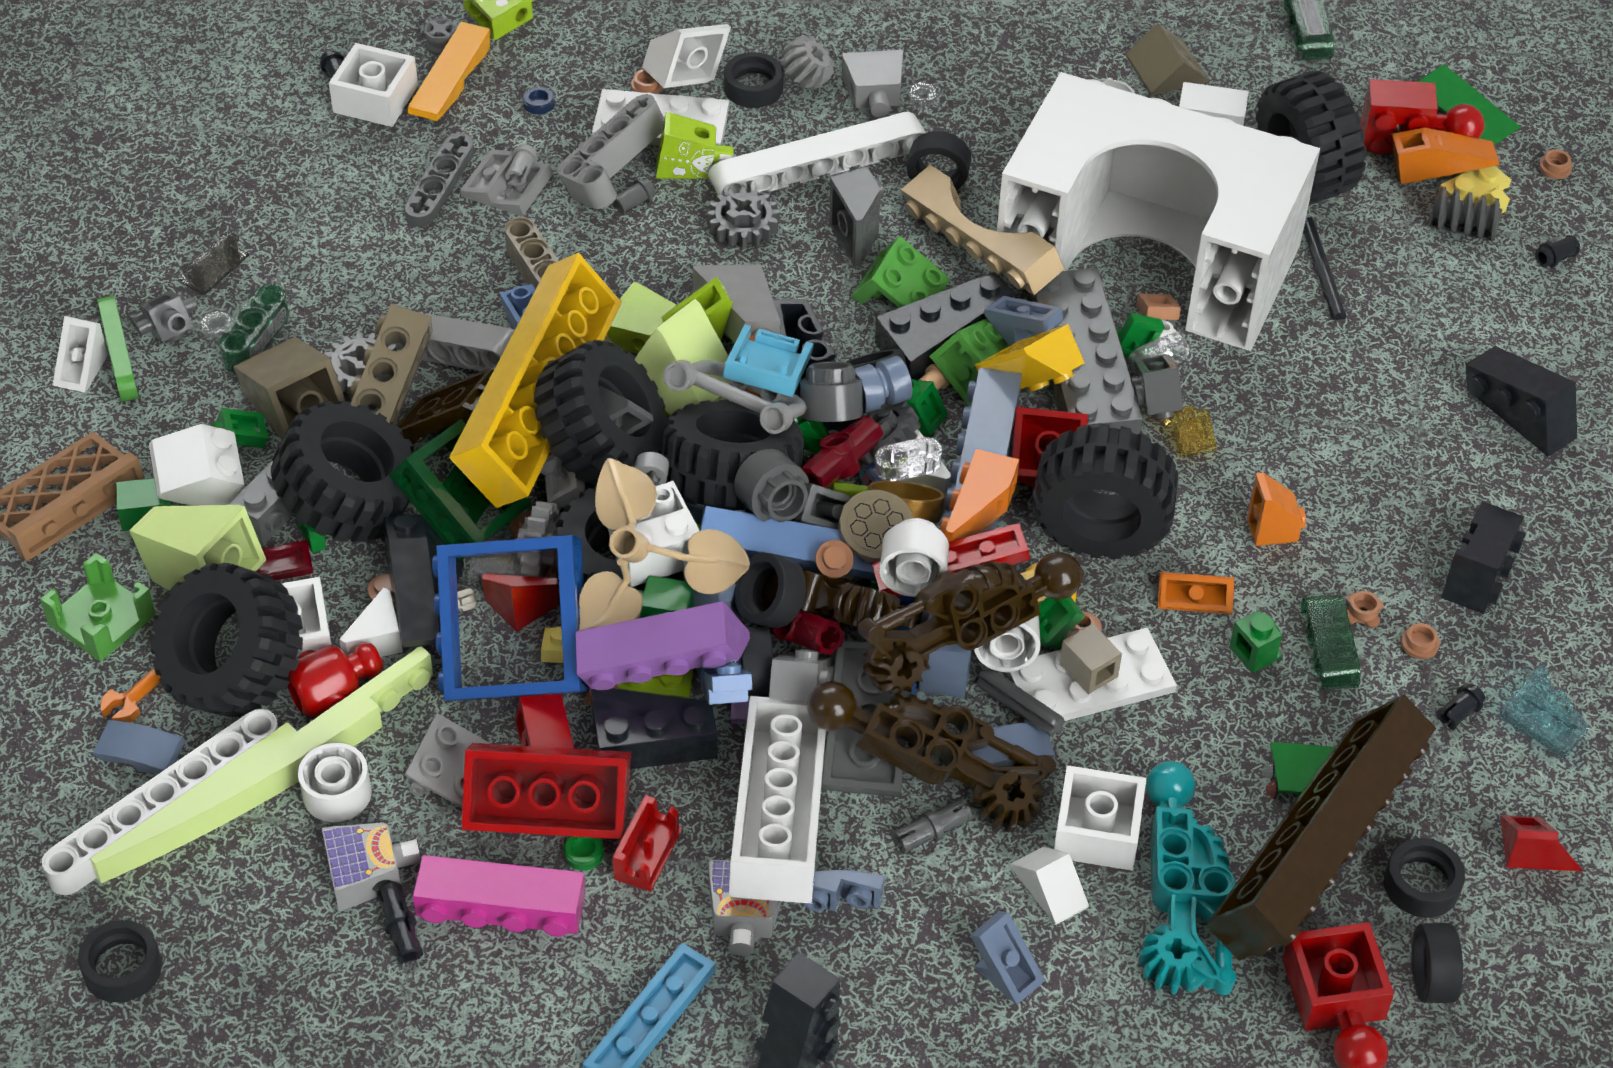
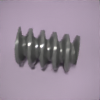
[1428,186,1502,241]

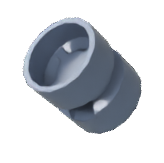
[855,356,913,414]

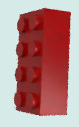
[461,743,631,839]

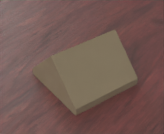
[1126,23,1209,96]

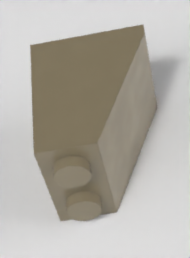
[233,337,345,440]

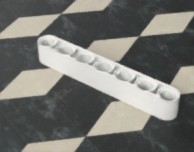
[708,112,926,197]
[42,709,278,895]

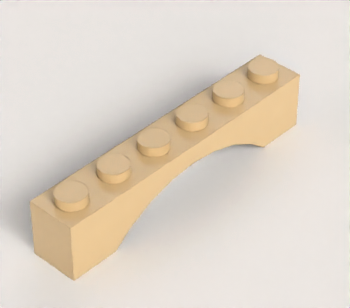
[901,165,1064,295]

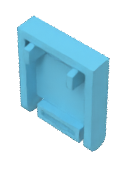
[723,324,814,397]

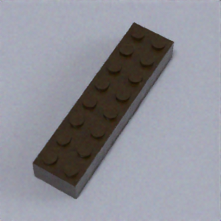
[1205,694,1436,961]

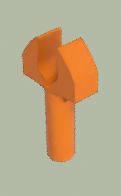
[101,668,162,723]

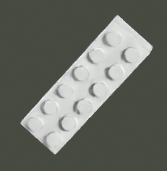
[729,696,826,904]

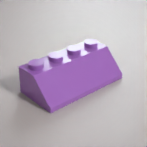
[576,601,750,690]

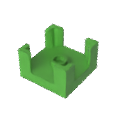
[40,553,156,662]

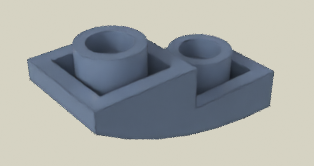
[93,720,185,774]
[971,723,1055,767]
[803,870,885,912]

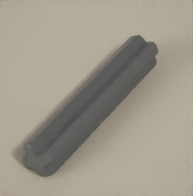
[976,669,1065,736]

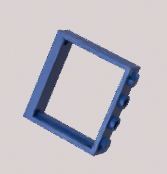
[432,535,590,701]

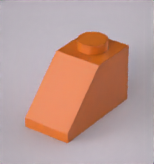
[1247,472,1306,546]

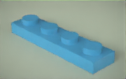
[582,943,716,1068]

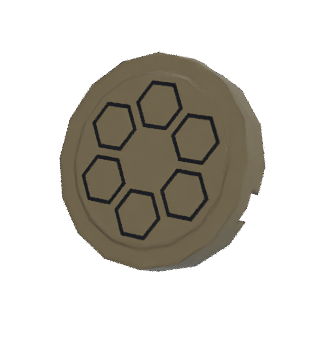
[838,490,914,563]

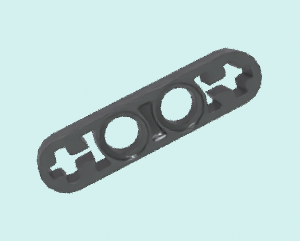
[404,133,475,227]

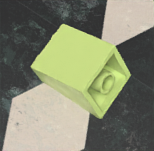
[635,299,731,415]
[129,505,266,590]

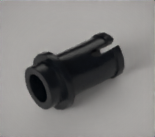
[320,50,344,80]
[1535,235,1580,268]
[1436,684,1485,730]

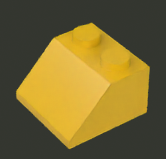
[975,324,1085,392]

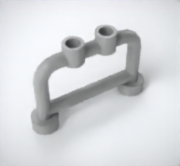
[663,360,807,434]

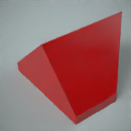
[482,573,560,632]
[1500,815,1584,872]

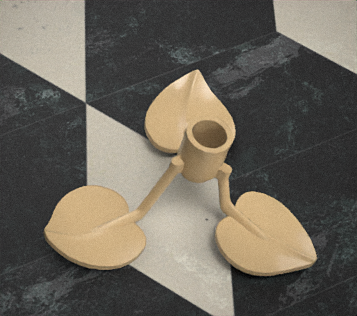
[579,458,750,631]

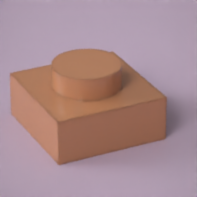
[1136,293,1181,321]

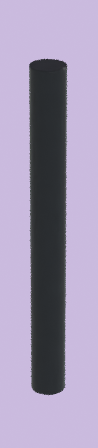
[1303,218,1346,320]

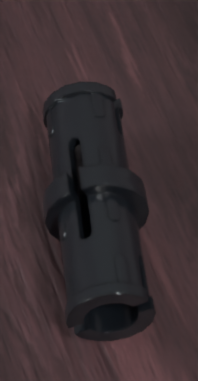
[376,882,423,964]

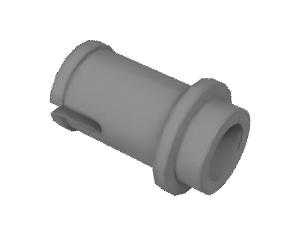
[505,144,538,186]

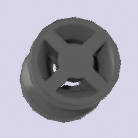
[424,18,456,55]

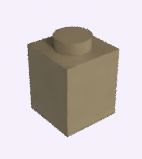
[1060,623,1122,694]

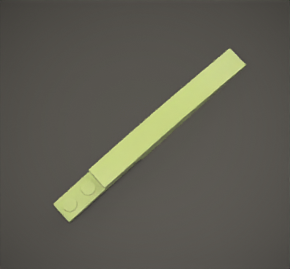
[90,646,433,883]

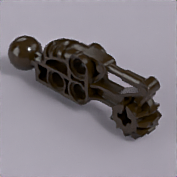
[857,551,1083,695]
[734,556,920,630]
[807,681,1056,833]

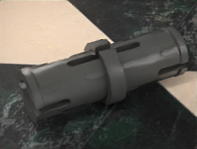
[892,797,973,855]

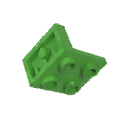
[851,236,949,308]
[929,319,1008,405]

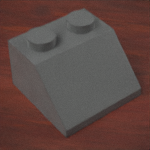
[829,167,884,267]

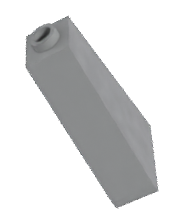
[692,264,780,344]

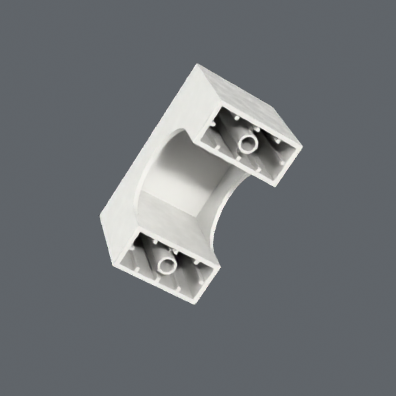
[997,72,1320,351]

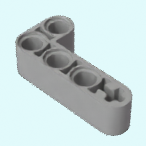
[557,94,664,209]
[400,314,515,371]

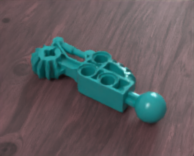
[1138,761,1237,996]

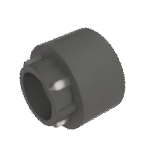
[800,362,863,422]
[734,449,809,523]

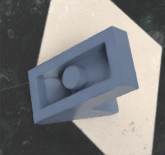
[984,296,1063,346]
[970,911,1046,1005]

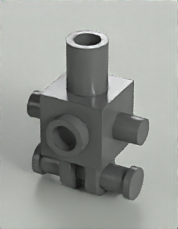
[128,290,198,342]

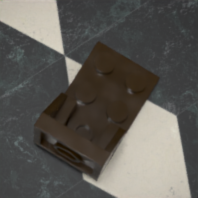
[397,366,496,445]

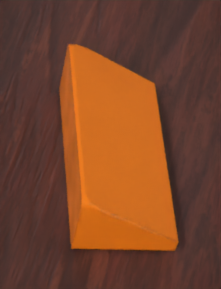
[1157,572,1235,614]

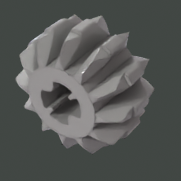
[780,34,835,91]

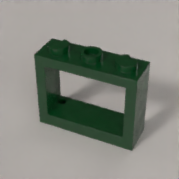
[389,419,532,561]

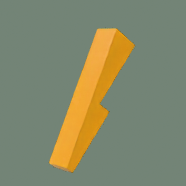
[408,22,490,121]

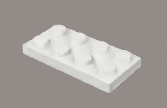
[592,89,729,145]
[1006,628,1177,723]

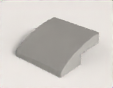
[460,150,553,216]

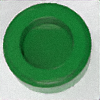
[563,836,604,871]

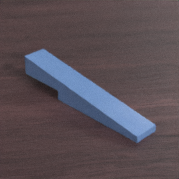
[700,506,876,581]

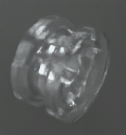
[908,82,937,111]
[201,311,234,343]

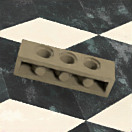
[350,304,433,426]

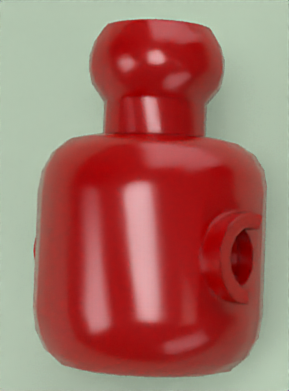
[287,643,384,718]

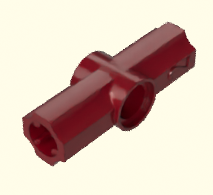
[801,416,883,489]
[757,599,845,655]

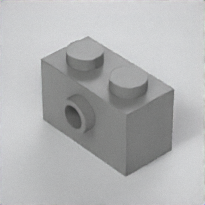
[769,649,835,702]

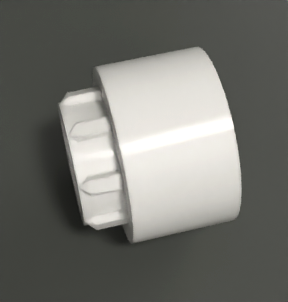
[880,518,949,597]
[974,616,1040,672]
[298,743,372,823]

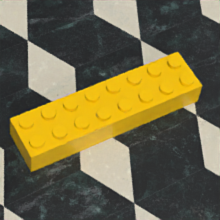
[449,252,622,508]

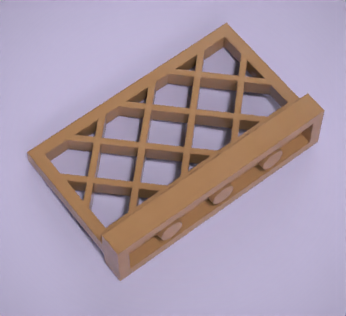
[0,432,145,562]

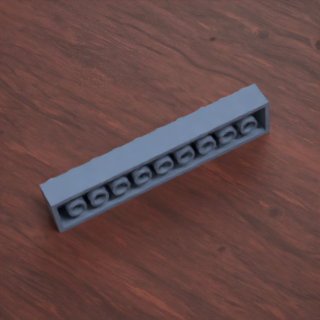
[919,367,1022,698]

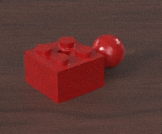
[1360,79,1485,155]
[1282,922,1394,1068]

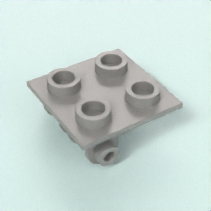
[404,713,491,808]

